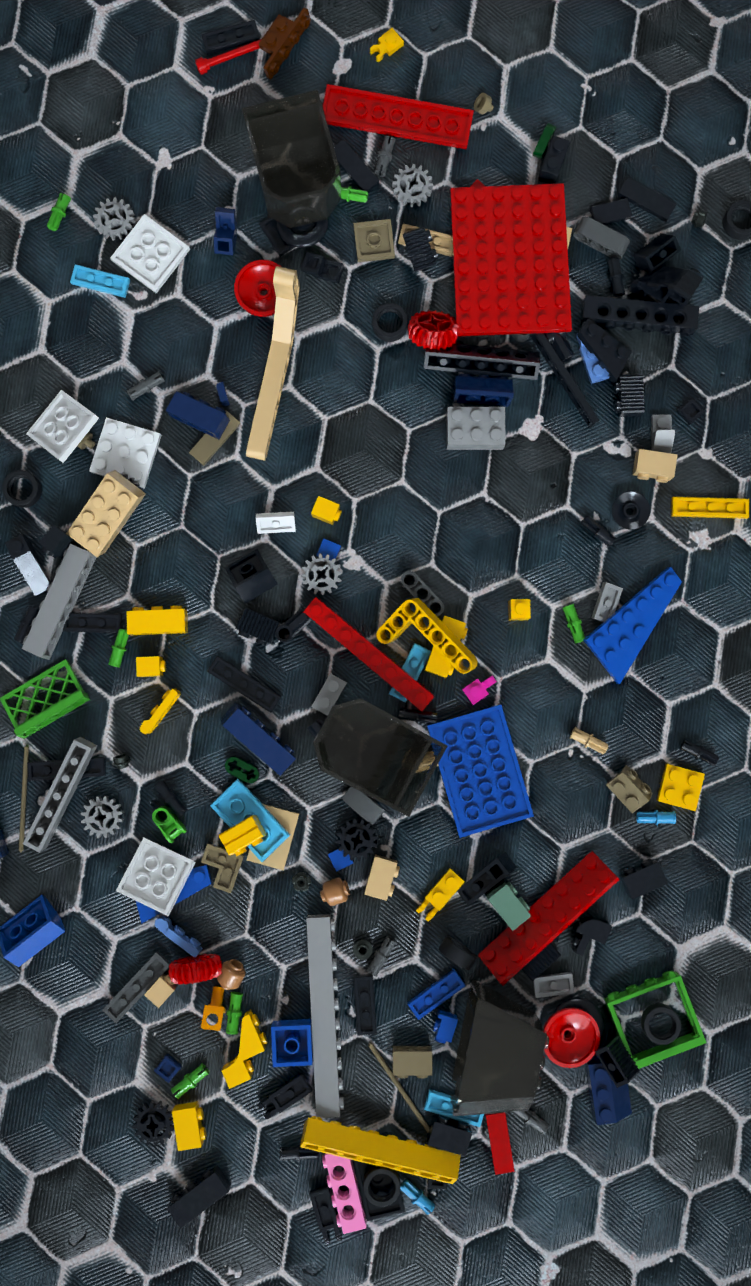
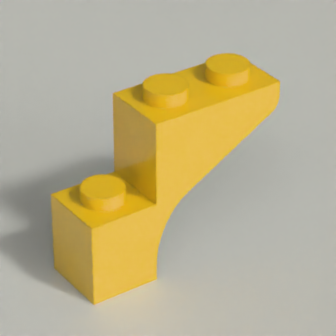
[221,1010,268,1089]

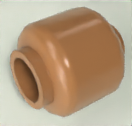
[320,878,350,906]
[217,959,246,990]

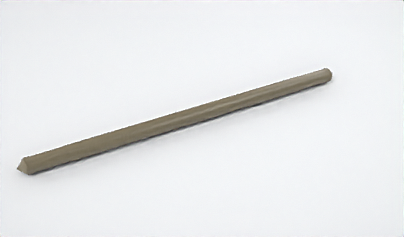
[19,745,29,852]
[368,1043,430,1133]

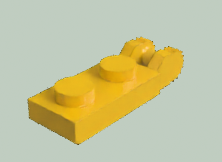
[139,689,181,734]
[416,868,465,922]

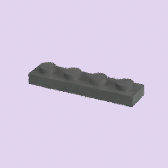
[102,951,170,1023]

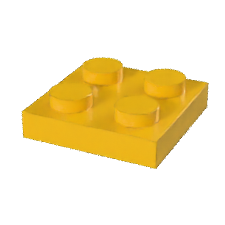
[656,764,705,811]

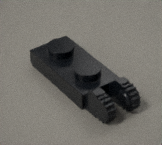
[257,1073,313,1119]
[309,1185,342,1245]

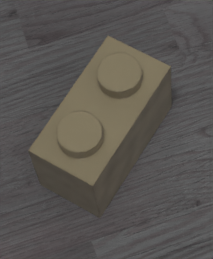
[393,1046,432,1078]

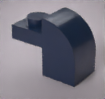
[213,207,237,255]

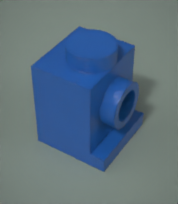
[433,1009,458,1043]

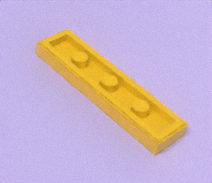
[671,497,749,519]

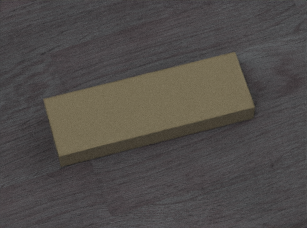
[189,411,241,466]

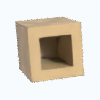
[144,973,177,1008]

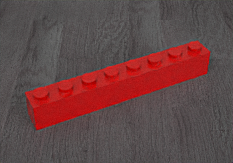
[304,597,435,711]

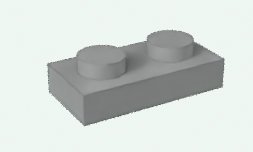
[591,582,623,622]
[311,673,347,716]
[533,972,575,998]

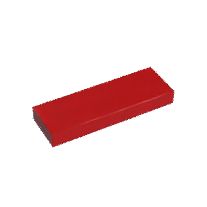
[485,1110,515,1175]

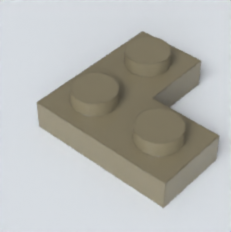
[201,843,245,893]

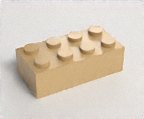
[66,470,146,557]

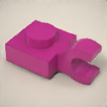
[462,675,497,705]

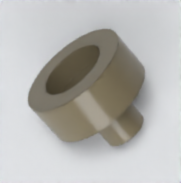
[474,93,494,115]
[77,432,95,450]

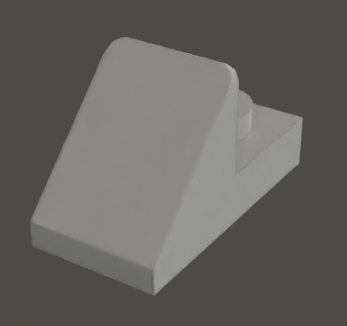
[651,415,675,453]

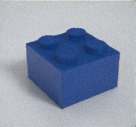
[271,1019,313,1067]

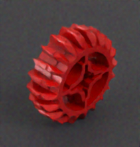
[408,310,459,350]
[169,953,222,985]

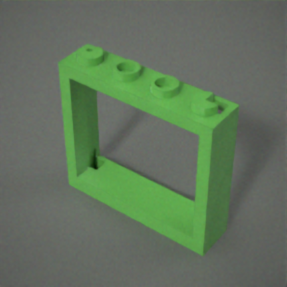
[604,971,706,1069]

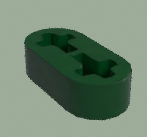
[533,123,557,159]
[225,757,260,783]

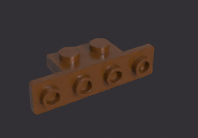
[259,7,311,80]

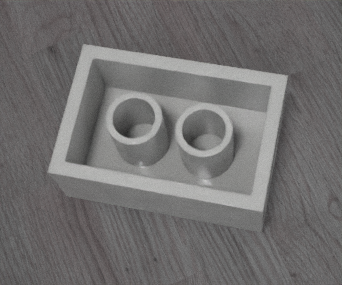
[446,407,505,450]

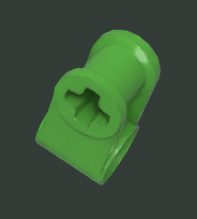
[152,806,187,844]

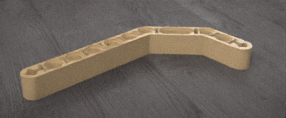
[246,266,300,461]

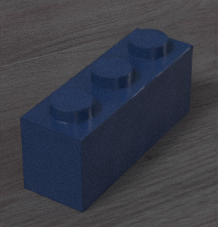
[166,391,230,440]

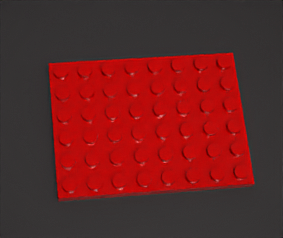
[450,183,572,336]

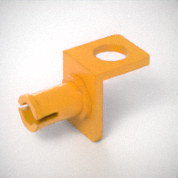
[201,986,226,1031]

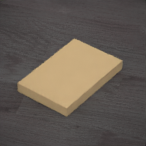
[247,804,299,871]

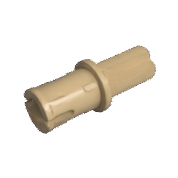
[570,727,608,754]

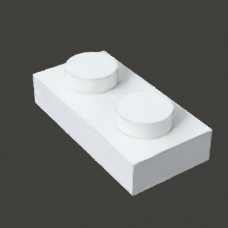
[256,512,296,534]

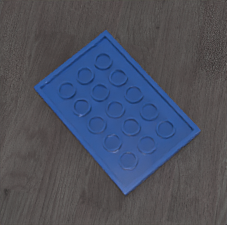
[427,705,534,838]

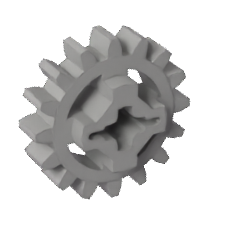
[392,164,433,207]
[93,197,135,241]
[301,554,343,595]
[81,796,124,838]

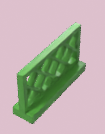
[0,659,90,739]

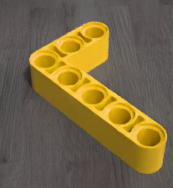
[376,598,478,674]

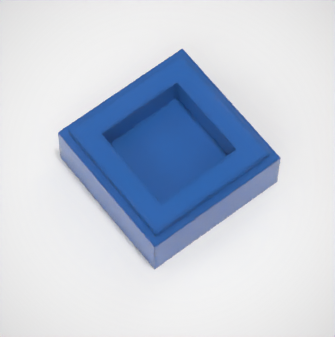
[316,539,341,561]
[328,849,354,872]

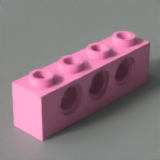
[322,1153,367,1234]

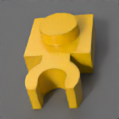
[370,28,404,62]

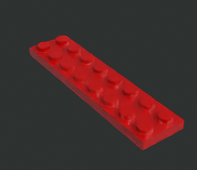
[320,84,474,150]
[478,851,619,986]

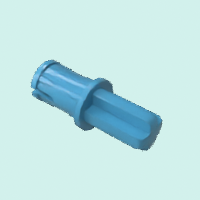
[636,810,676,825]
[400,1180,435,1215]

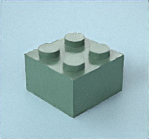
[485,879,531,931]

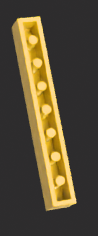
[300,1116,461,1184]

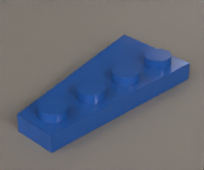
[136,864,212,924]

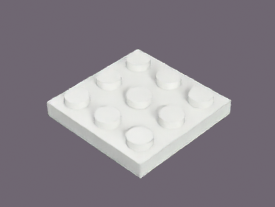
[110,214,190,293]
[26,390,99,463]
[89,417,162,489]
[116,838,196,916]

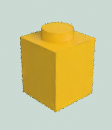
[311,496,342,525]
[508,599,531,620]
[136,656,166,677]

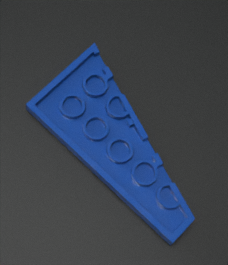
[583,567,682,684]

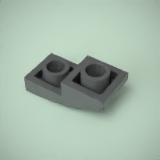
[341,784,385,825]

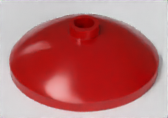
[234,260,281,317]
[541,1008,600,1068]

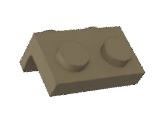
[606,765,653,813]

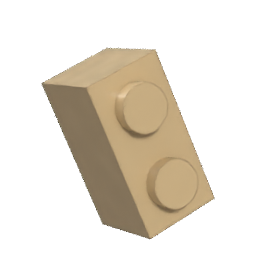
[632,449,677,483]
[364,854,400,901]

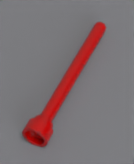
[195,39,262,75]

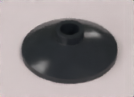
[612,492,650,530]

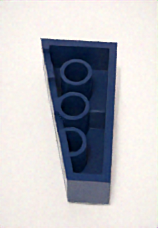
[220,702,296,776]

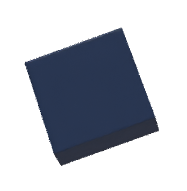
[216,382,230,407]
[154,1054,182,1083]

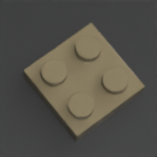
[353,219,395,262]

